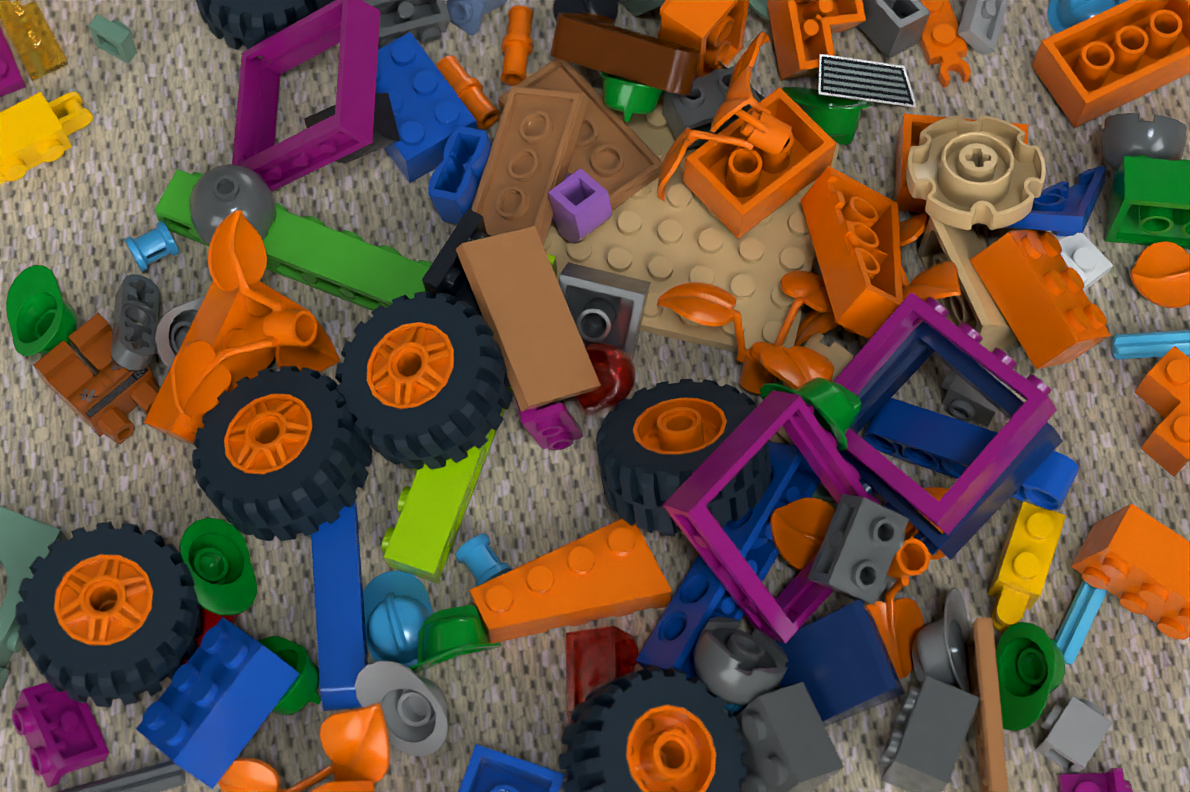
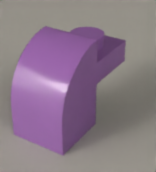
[548,168,612,243]

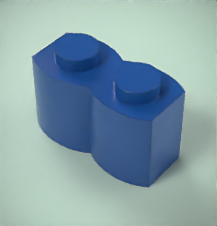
[428,126,492,224]

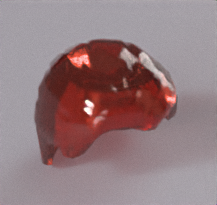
[576,342,636,411]

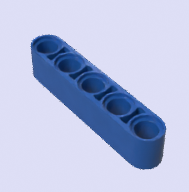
[863,398,1079,510]
[311,500,368,711]

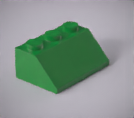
[1105,155,1190,250]

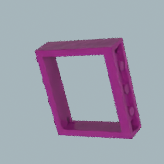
[232,0,380,192]
[834,292,1057,535]
[663,390,880,644]

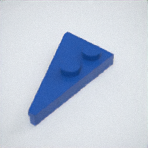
[1006,166,1106,237]

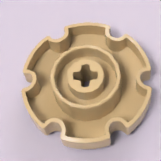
[906,115,1046,230]

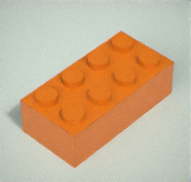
[1032,0,1190,128]

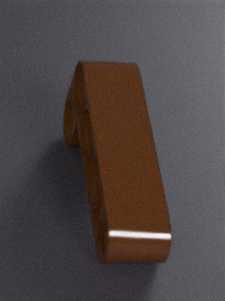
[550,12,700,94]

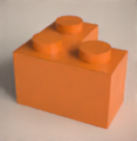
[767,0,866,80]
[1134,346,1190,477]

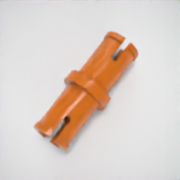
[500,5,534,86]
[436,55,501,129]

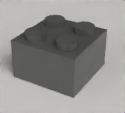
[558,262,651,376]
[878,676,980,792]
[735,682,844,792]

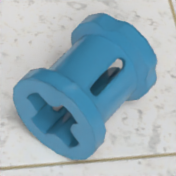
[124,220,179,272]
[455,533,512,587]

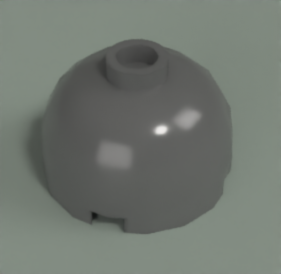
[1101,113,1187,172]
[189,164,277,245]
[693,616,788,705]

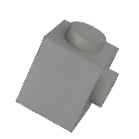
[941,360,1009,427]
[1036,696,1113,774]

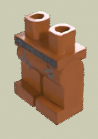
[33,312,160,444]

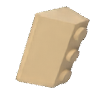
[917,216,1017,352]

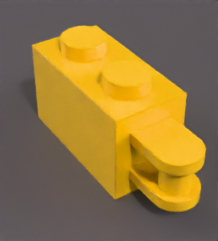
[0,92,93,184]
[988,501,1066,633]

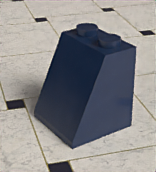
[775,599,905,727]

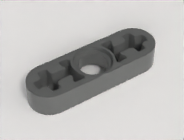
[111,274,160,371]

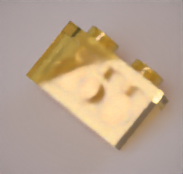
[0,0,68,81]

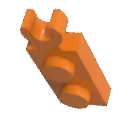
[919,0,971,87]

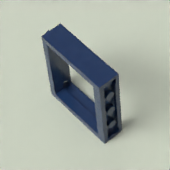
[838,321,1063,560]

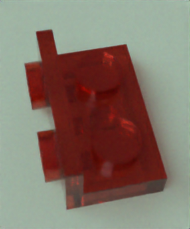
[566,626,639,724]

